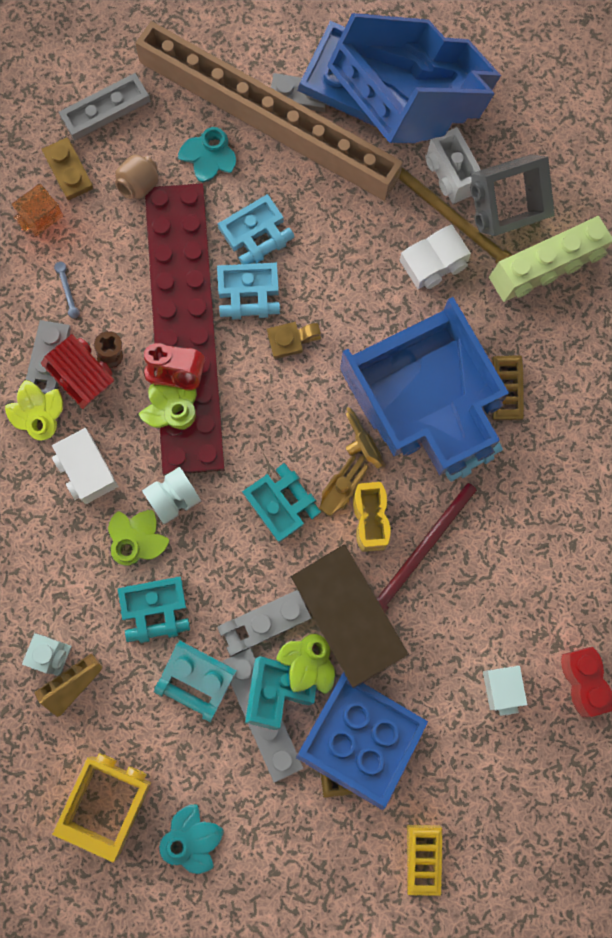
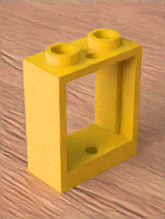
[52,753,152,863]

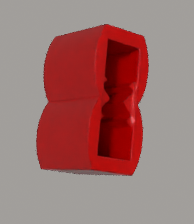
[561,647,612,717]

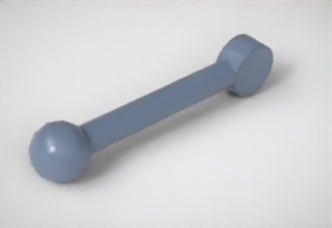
[54,262,80,319]

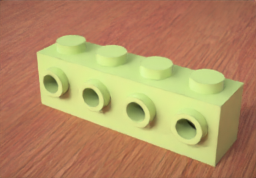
[489,216,612,302]

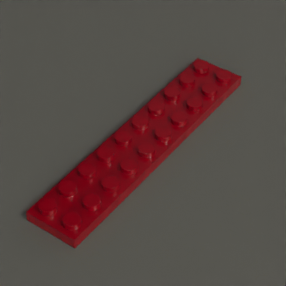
[145,183,225,476]

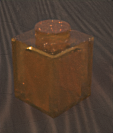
[11,183,63,237]

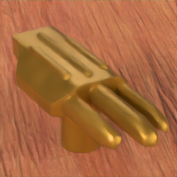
[346,407,386,469]
[319,455,368,517]

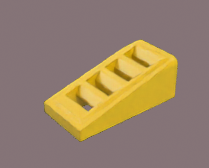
[407,825,442,896]

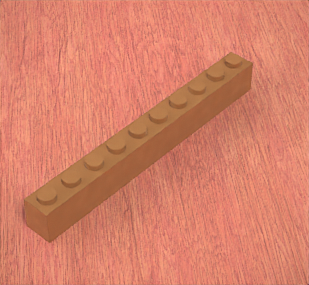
[135,21,403,201]

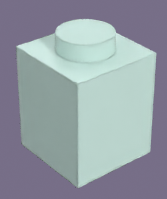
[483,666,527,716]

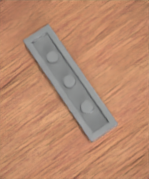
[221,648,304,783]

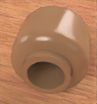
[115,154,159,199]

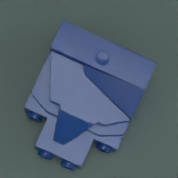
[327,13,501,143]
[340,297,509,476]

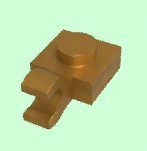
[267,322,321,359]

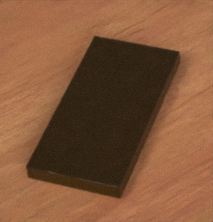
[291,544,410,688]

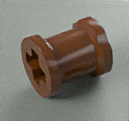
[94,331,123,368]

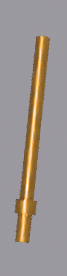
[399,167,513,264]

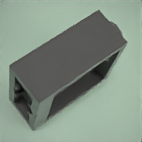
[470,154,555,236]

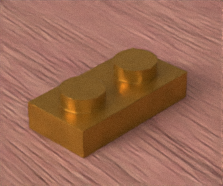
[41,137,94,201]

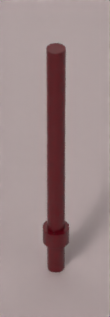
[376,483,477,613]

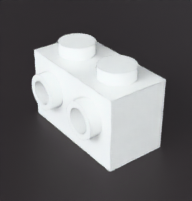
[426,127,481,204]

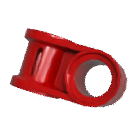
[144,343,205,390]

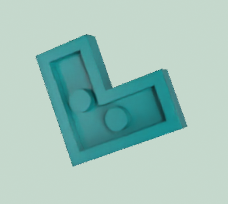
[245,656,316,730]

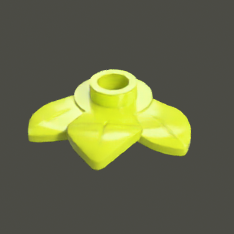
[5,380,63,440]

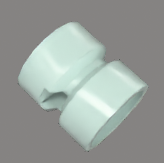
[142,467,201,524]

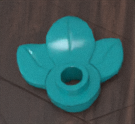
[178,127,236,182]
[159,804,224,874]

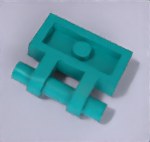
[242,463,322,543]
[117,576,191,643]

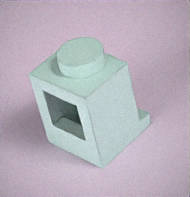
[22,633,72,676]

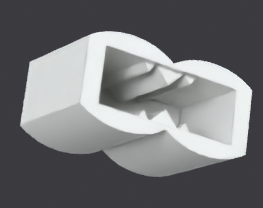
[400,225,471,289]

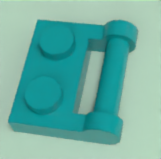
[153,641,237,723]

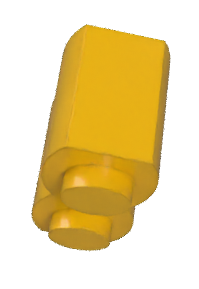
[353,482,391,552]

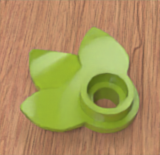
[139,384,197,429]
[108,510,169,566]
[276,634,335,694]

